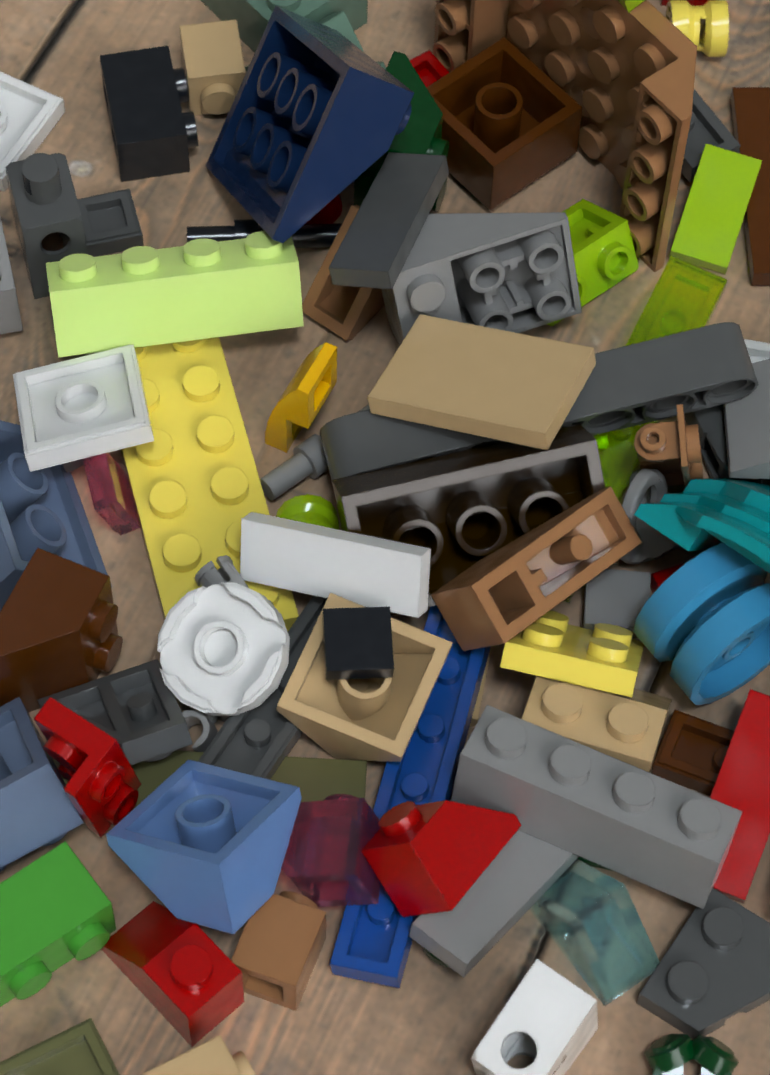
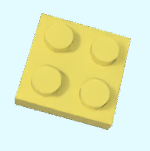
[500,610,644,698]

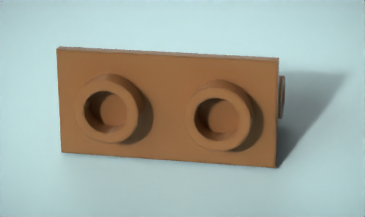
[634,404,703,488]

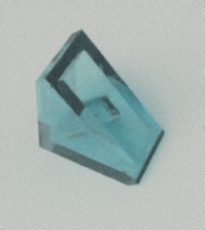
[529,859,660,1006]

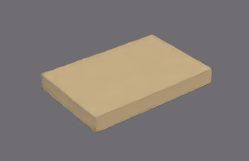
[367,314,596,450]

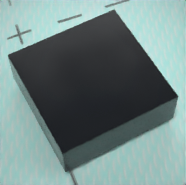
[322,607,394,680]

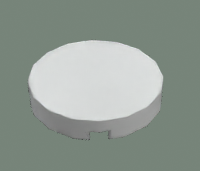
[157,583,290,716]

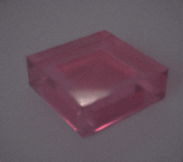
[83,453,141,535]

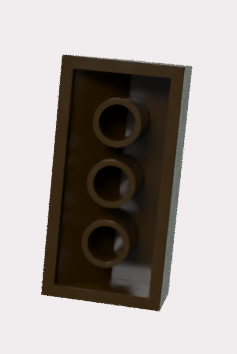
[332,425,619,616]

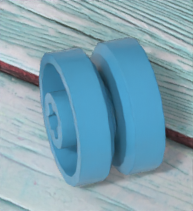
[633,543,770,705]

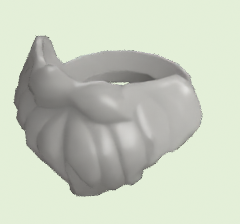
[620,468,680,564]

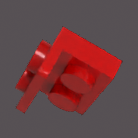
[33,697,141,837]

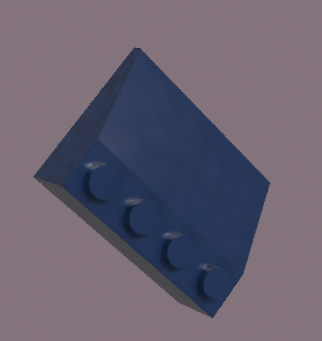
[206,5,414,243]

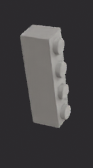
[451,705,742,909]

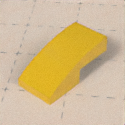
[265,342,337,453]

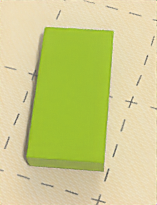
[669,143,762,274]

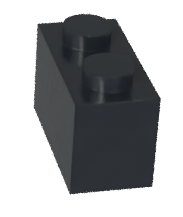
[100,46,198,182]

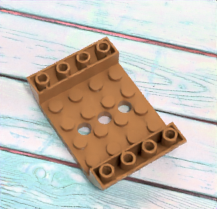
[433,0,697,273]

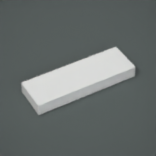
[240,512,431,618]

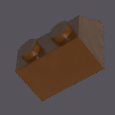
[0,547,123,712]

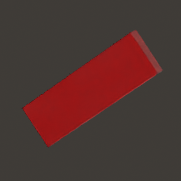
[710,689,770,903]

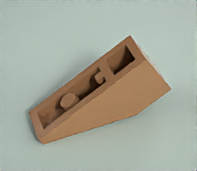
[431,486,642,651]

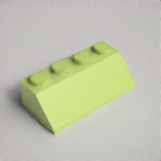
[45,231,304,357]

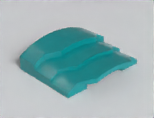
[634,478,770,573]

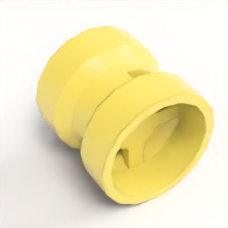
[666,0,729,57]

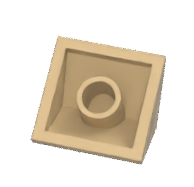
[277,593,453,762]

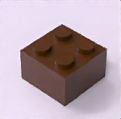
[426,37,583,210]

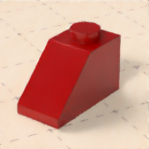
[361,800,522,917]
[102,901,244,1047]

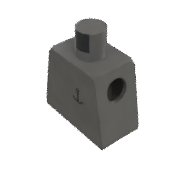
[6,153,88,299]

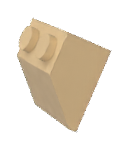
[522,676,672,773]

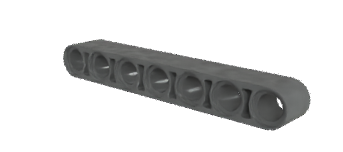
[320,322,758,480]

